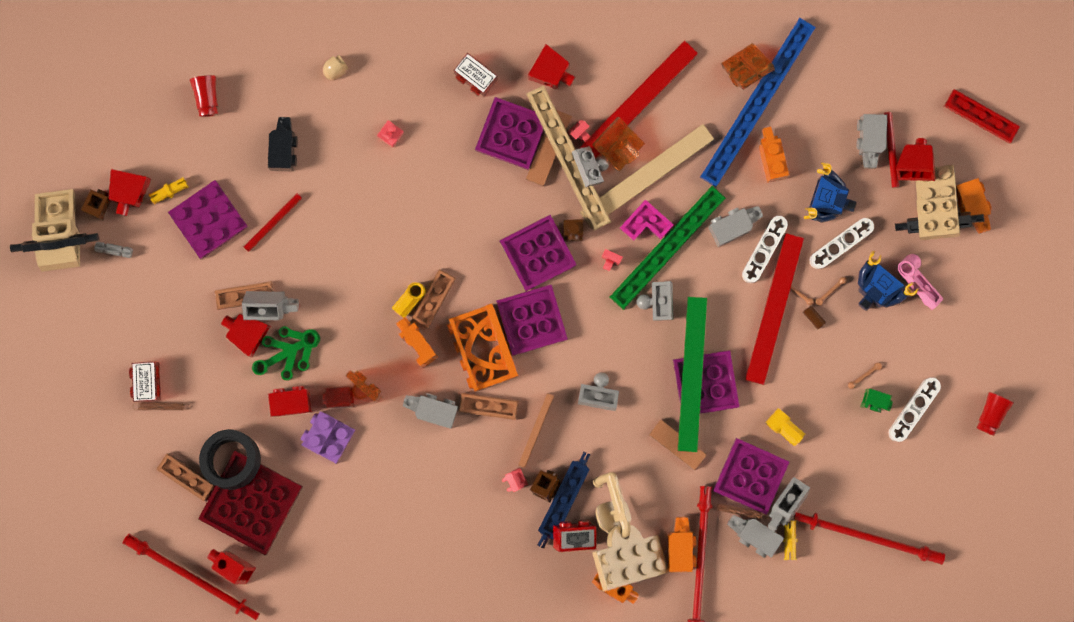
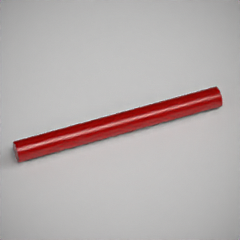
[884,112,900,188]
[244,193,302,252]

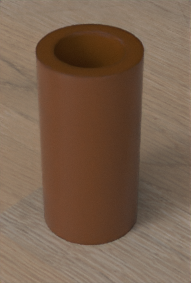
[802,305,826,330]

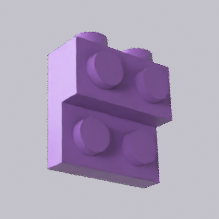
[301,411,356,464]

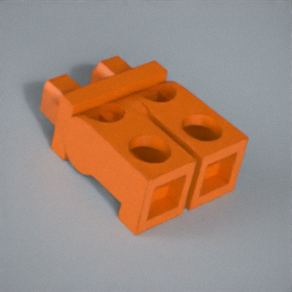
[396,317,439,368]

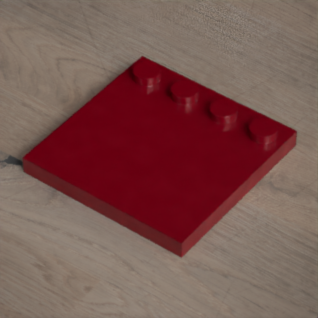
[198,450,303,555]

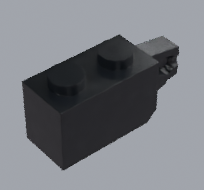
[268,117,298,172]

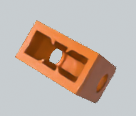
[592,572,639,604]

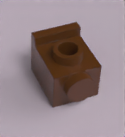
[81,189,111,220]
[563,219,584,242]
[530,470,560,503]

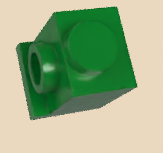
[860,388,893,413]

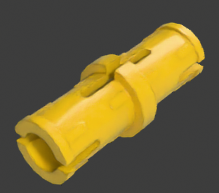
[149,177,189,205]
[782,521,798,560]

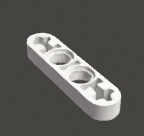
[742,216,788,283]
[810,218,874,269]
[889,378,941,442]

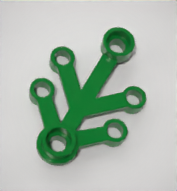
[252,326,321,381]

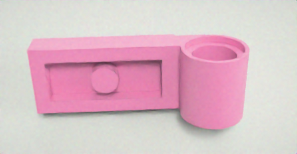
[898,254,944,310]

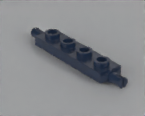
[537,451,591,549]

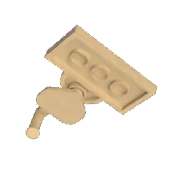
[593,472,669,591]

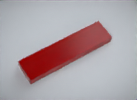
[944,89,1020,144]

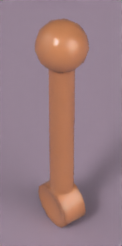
[815,277,847,306]
[790,286,814,305]
[848,363,882,389]

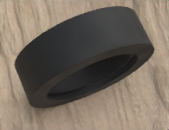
[199,429,261,490]

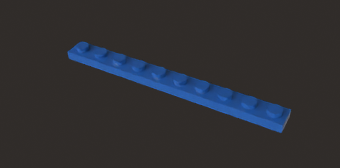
[700,18,816,187]

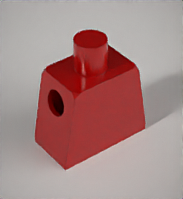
[528,44,576,89]
[896,138,935,181]
[109,169,151,216]
[221,314,271,357]
[207,549,256,585]

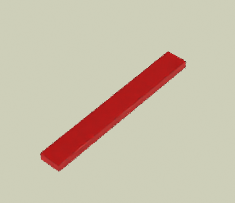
[579,40,698,159]
[745,233,804,385]

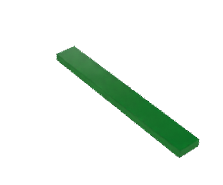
[609,186,726,310]
[677,297,707,452]

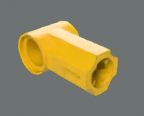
[392,282,426,318]
[765,408,805,446]

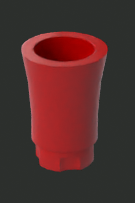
[189,75,218,117]
[976,392,1014,436]

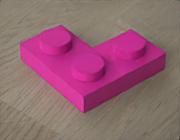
[619,200,674,241]

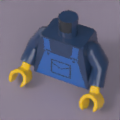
[804,162,857,223]
[858,251,919,311]

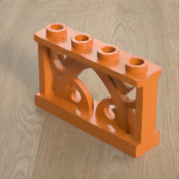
[447,303,518,392]

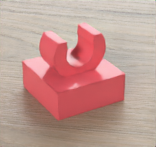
[377,120,404,147]
[567,120,591,142]
[601,249,623,272]
[502,467,528,492]

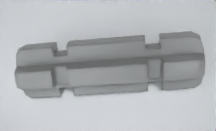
[94,242,133,258]

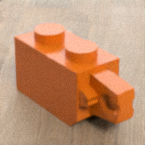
[759,126,789,183]
[956,178,992,234]
[668,517,696,572]

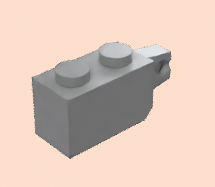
[856,114,887,169]
[708,206,763,247]
[242,291,299,320]
[403,393,458,429]
[768,477,810,532]
[727,515,784,558]

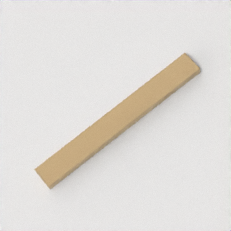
[527,85,611,231]
[580,124,714,227]

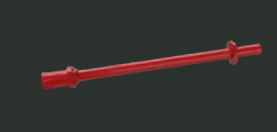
[687,486,713,622]
[793,512,945,565]
[122,533,260,620]

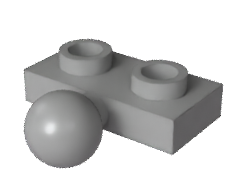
[572,146,609,187]
[637,281,673,321]
[578,372,619,411]

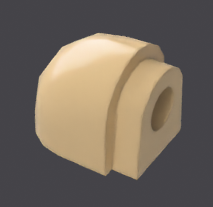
[323,55,349,80]

